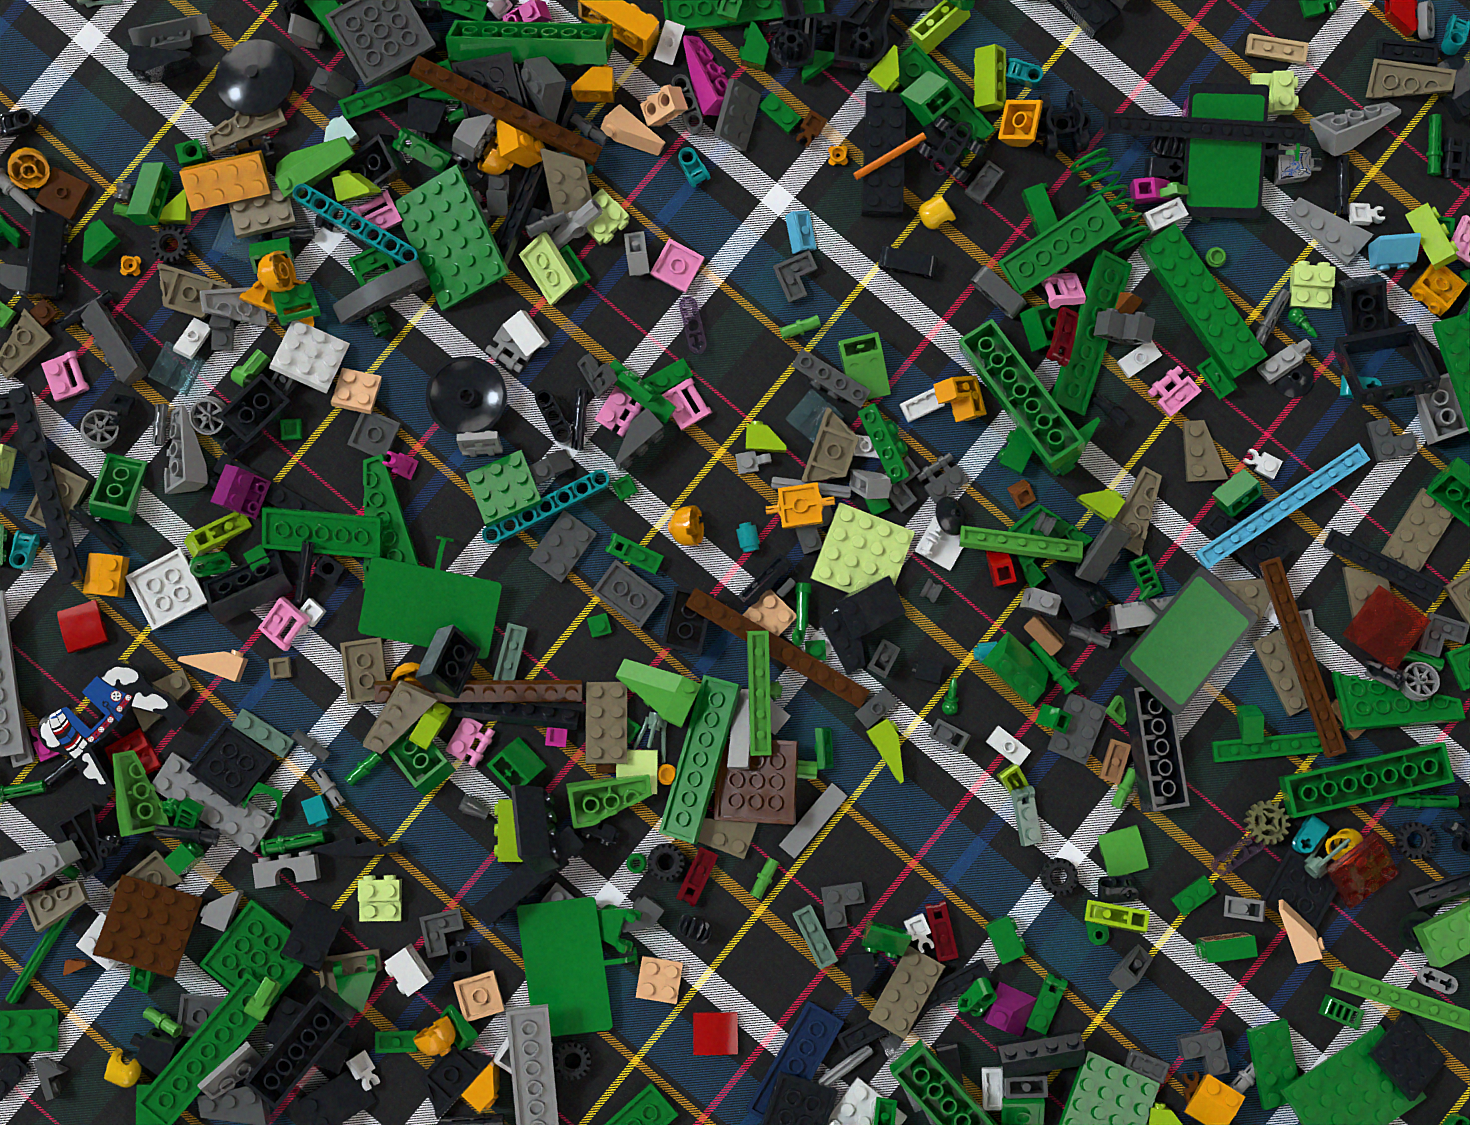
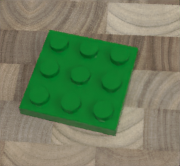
[466,450,543,527]

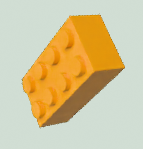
[578,0,659,57]
[179,150,273,211]

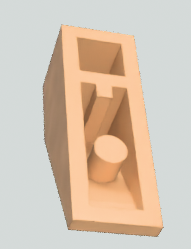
[600,104,665,156]
[178,649,248,682]
[1279,899,1325,964]

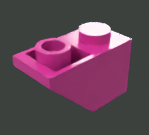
[502,0,553,22]
[1129,177,1172,205]

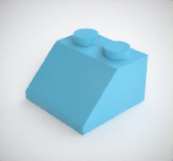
[1368,233,1421,271]

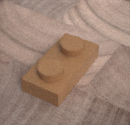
[1099,739,1131,784]

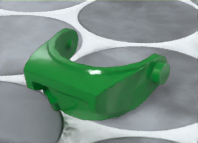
[241,782,283,821]

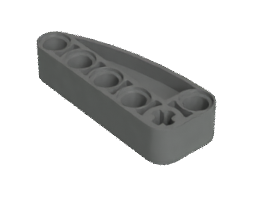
[333,260,430,325]

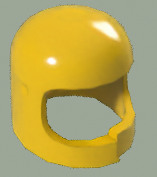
[919,194,956,229]
[1325,828,1364,864]
[104,1048,142,1088]

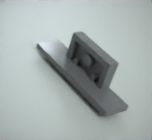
[128,13,213,50]
[791,349,871,408]

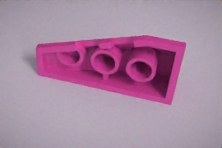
[682,35,729,116]

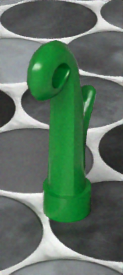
[792,583,812,647]

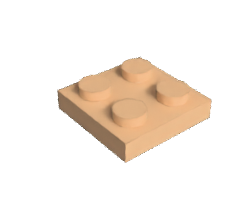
[331,368,382,414]
[743,589,797,636]
[636,955,683,1004]
[453,970,505,1022]

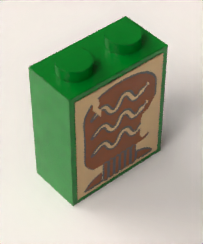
[1194,932,1258,963]

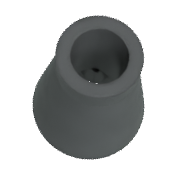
[458,794,490,820]

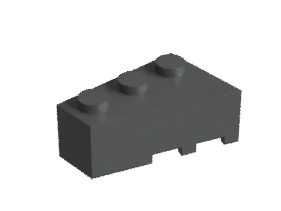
[197,1084,271,1125]

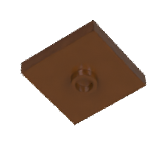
[35,167,91,221]

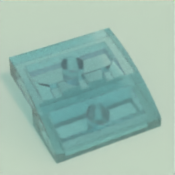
[148,341,206,396]
[785,389,844,444]

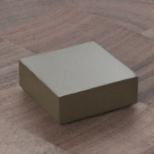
[269,657,293,680]

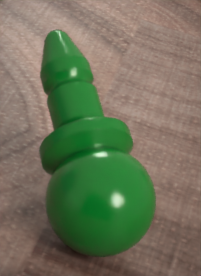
[1288,308,1318,338]
[942,677,958,715]

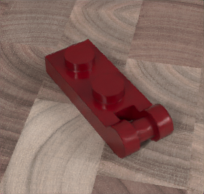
[1046,307,1079,367]
[676,846,719,907]
[925,900,959,962]

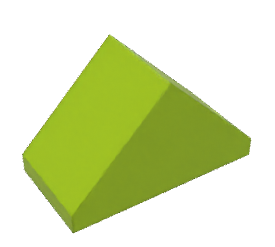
[159,189,191,225]
[997,763,1029,795]

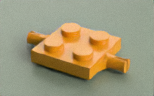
[766,482,835,529]

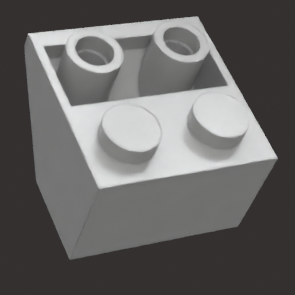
[452,114,496,163]

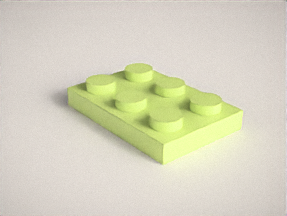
[519,232,578,305]

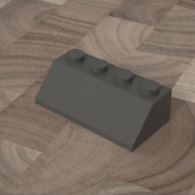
[81,299,149,386]

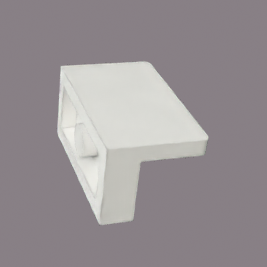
[1142,197,1189,238]
[503,310,550,356]

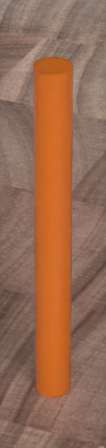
[853,132,926,180]

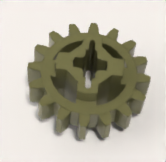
[1244,800,1290,846]

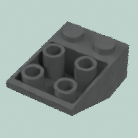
[614,408,665,471]

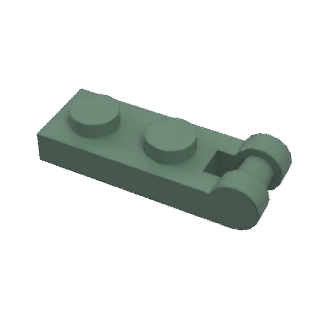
[1011,785,1043,846]

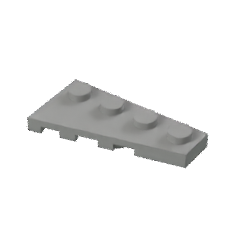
[1285,197,1374,266]

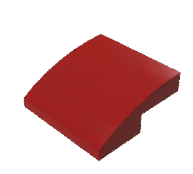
[57,600,108,654]
[105,728,162,775]
[693,1011,738,1055]

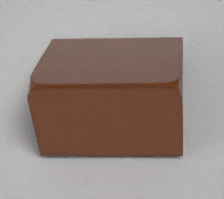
[1115,292,1142,314]
[1007,479,1036,509]
[63,958,92,976]

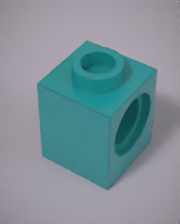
[301,794,332,827]

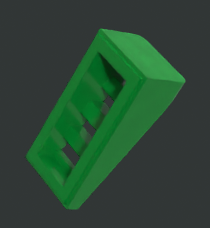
[419,89,462,105]
[1127,554,1163,598]
[173,797,205,828]
[1318,994,1365,1030]
[440,1004,479,1051]

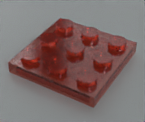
[1341,585,1431,671]
[1326,831,1399,910]

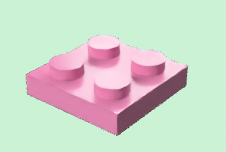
[650,238,705,294]

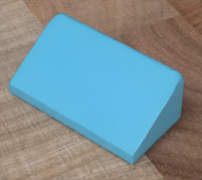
[785,211,817,254]

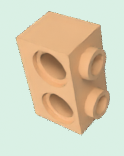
[640,85,688,126]

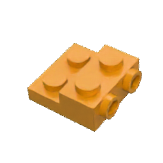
[1409,263,1467,316]

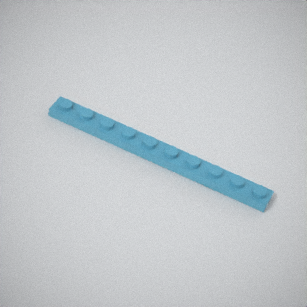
[1194,443,1370,569]

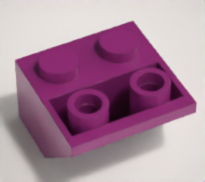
[210,464,271,519]

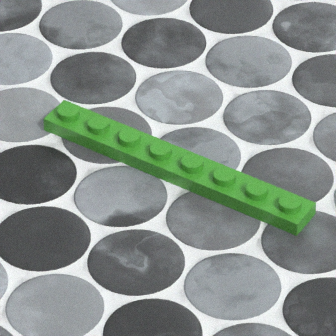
[1330,967,1470,1032]

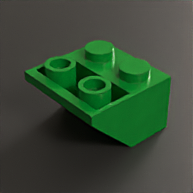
[899,70,961,127]
[487,737,547,791]

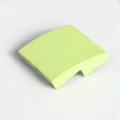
[616,750,658,794]

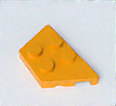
[239,279,314,327]

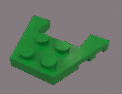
[1007,504,1093,588]

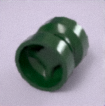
[366,311,393,338]

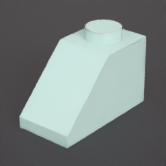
[324,115,360,146]

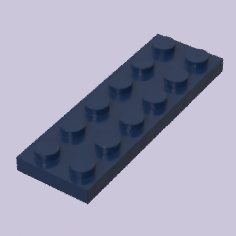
[746,1000,844,1119]

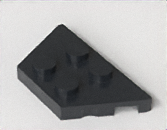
[421,1045,493,1119]

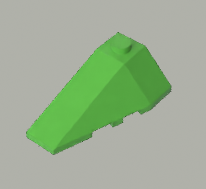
[275,136,355,198]
[615,659,701,728]
[113,750,169,837]
[566,774,652,829]

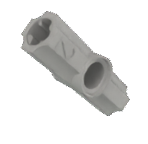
[550,199,603,250]

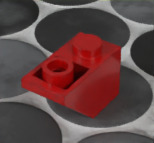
[1384,0,1418,37]
[985,550,1017,587]

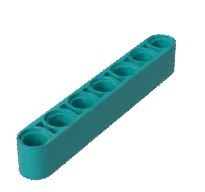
[293,184,419,265]
[482,469,610,545]

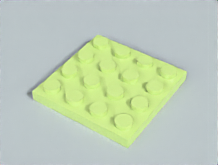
[810,502,915,593]

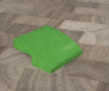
[1097,825,1149,876]

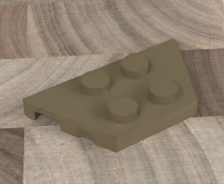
[540,148,593,226]
[157,263,234,319]
[801,407,859,482]
[1342,567,1396,645]
[1221,578,1271,620]

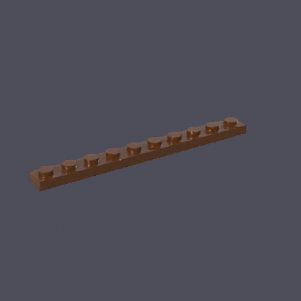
[409,55,603,166]
[1258,556,1347,758]
[685,588,870,708]
[374,680,582,702]

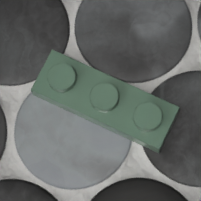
[493,623,528,680]
[231,708,295,758]
[792,904,838,970]

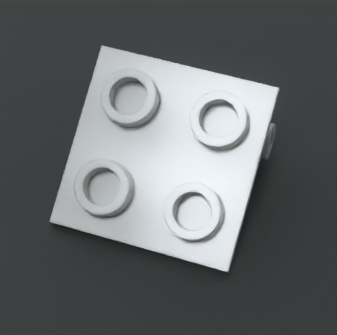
[915,516,963,571]

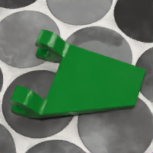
[597,908,643,954]
[333,954,377,1012]

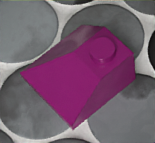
[983,982,1037,1037]

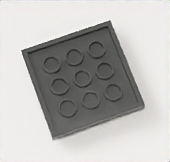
[325,0,436,86]

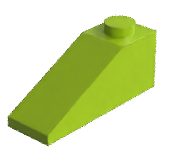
[184,512,252,558]
[866,718,904,784]
[1084,900,1150,934]

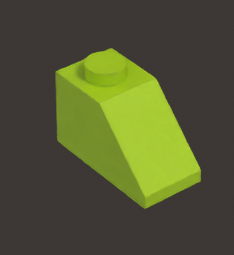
[868,45,900,93]
[332,170,381,202]
[746,421,786,453]
[1075,490,1126,522]
[409,702,452,750]
[1146,1102,1183,1125]

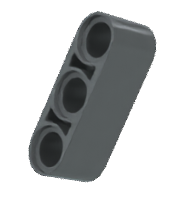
[672,74,703,135]
[970,265,1027,319]

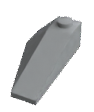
[1310,102,1401,156]
[164,405,208,494]

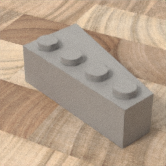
[1107,596,1174,634]
[0,840,82,900]

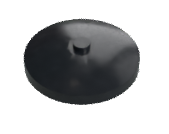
[215,39,296,117]
[426,356,508,436]

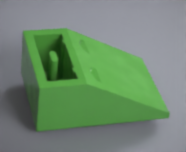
[837,332,891,404]

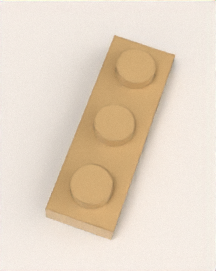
[1245,33,1309,65]

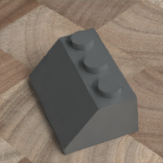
[1075,516,1132,584]

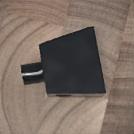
[407,96,449,140]
[130,1028,184,1076]

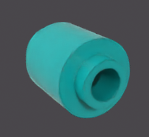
[736,522,760,553]
[973,641,997,664]

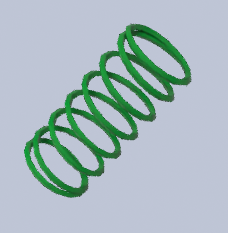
[1069,148,1152,253]

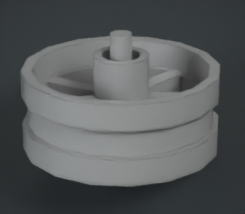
[189,396,227,435]
[80,410,119,449]
[1400,662,1440,702]

